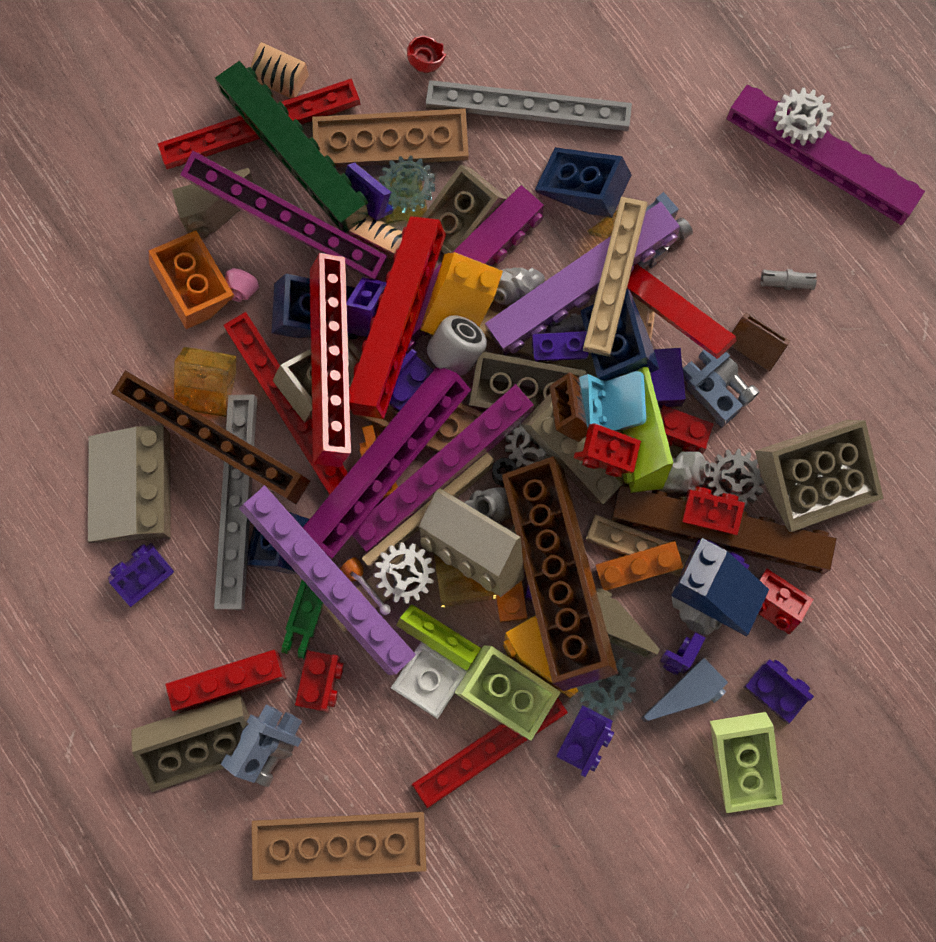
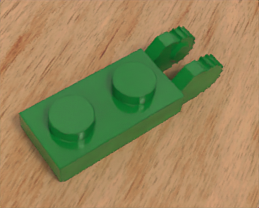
[281,580,324,659]

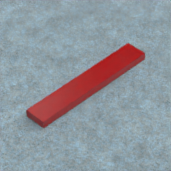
[627,264,737,359]
[411,698,568,808]

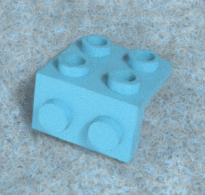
[579,371,646,432]

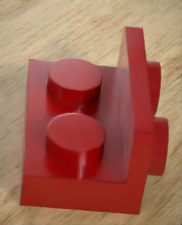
[660,405,714,454]
[574,423,641,477]
[681,486,745,536]
[758,568,814,634]
[295,650,344,713]

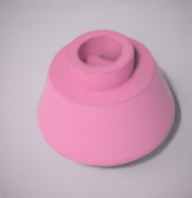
[225,268,259,302]

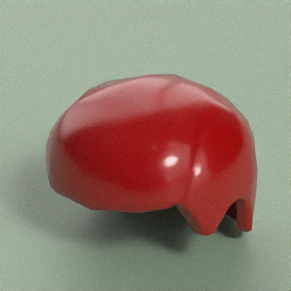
[407,35,446,73]

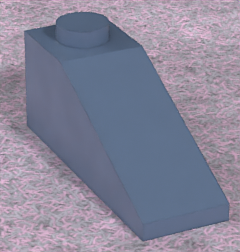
[641,658,728,722]

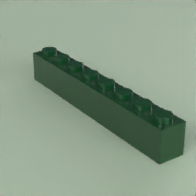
[215,60,368,233]

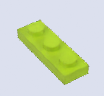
[396,604,482,671]

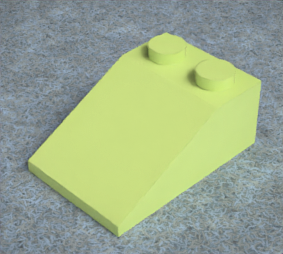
[454,645,561,741]
[710,712,783,813]

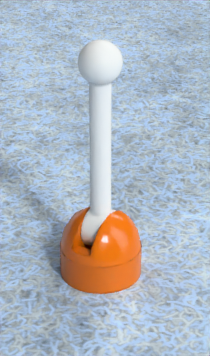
[340,557,391,615]

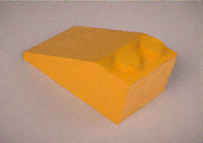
[420,252,503,335]
[503,616,579,698]

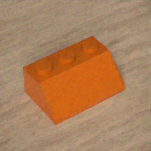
[148,230,234,329]

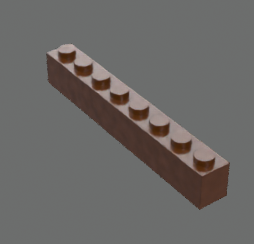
[111,370,311,505]
[611,484,837,574]

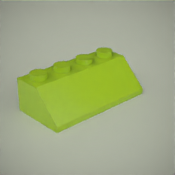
[619,367,673,493]

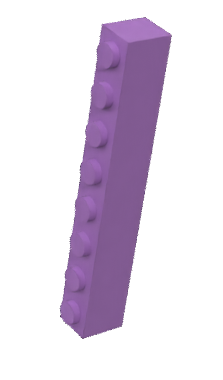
[485,202,680,355]
[239,485,416,675]

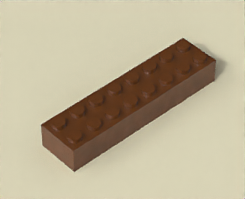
[502,456,618,691]

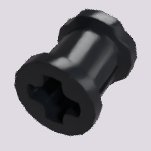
[492,458,517,487]

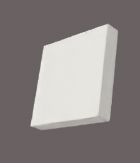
[391,642,467,719]

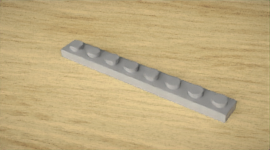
[426,80,632,131]
[214,395,257,611]

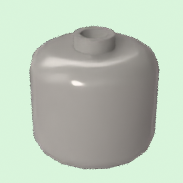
[427,315,487,376]

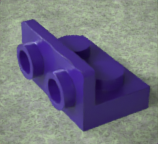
[345,162,394,220]
[532,331,589,362]
[389,349,433,412]
[108,543,174,607]
[660,632,706,675]
[744,659,814,724]
[556,705,614,777]

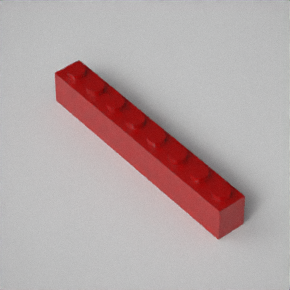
[349,216,446,419]
[310,253,351,467]

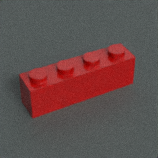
[165,649,287,713]

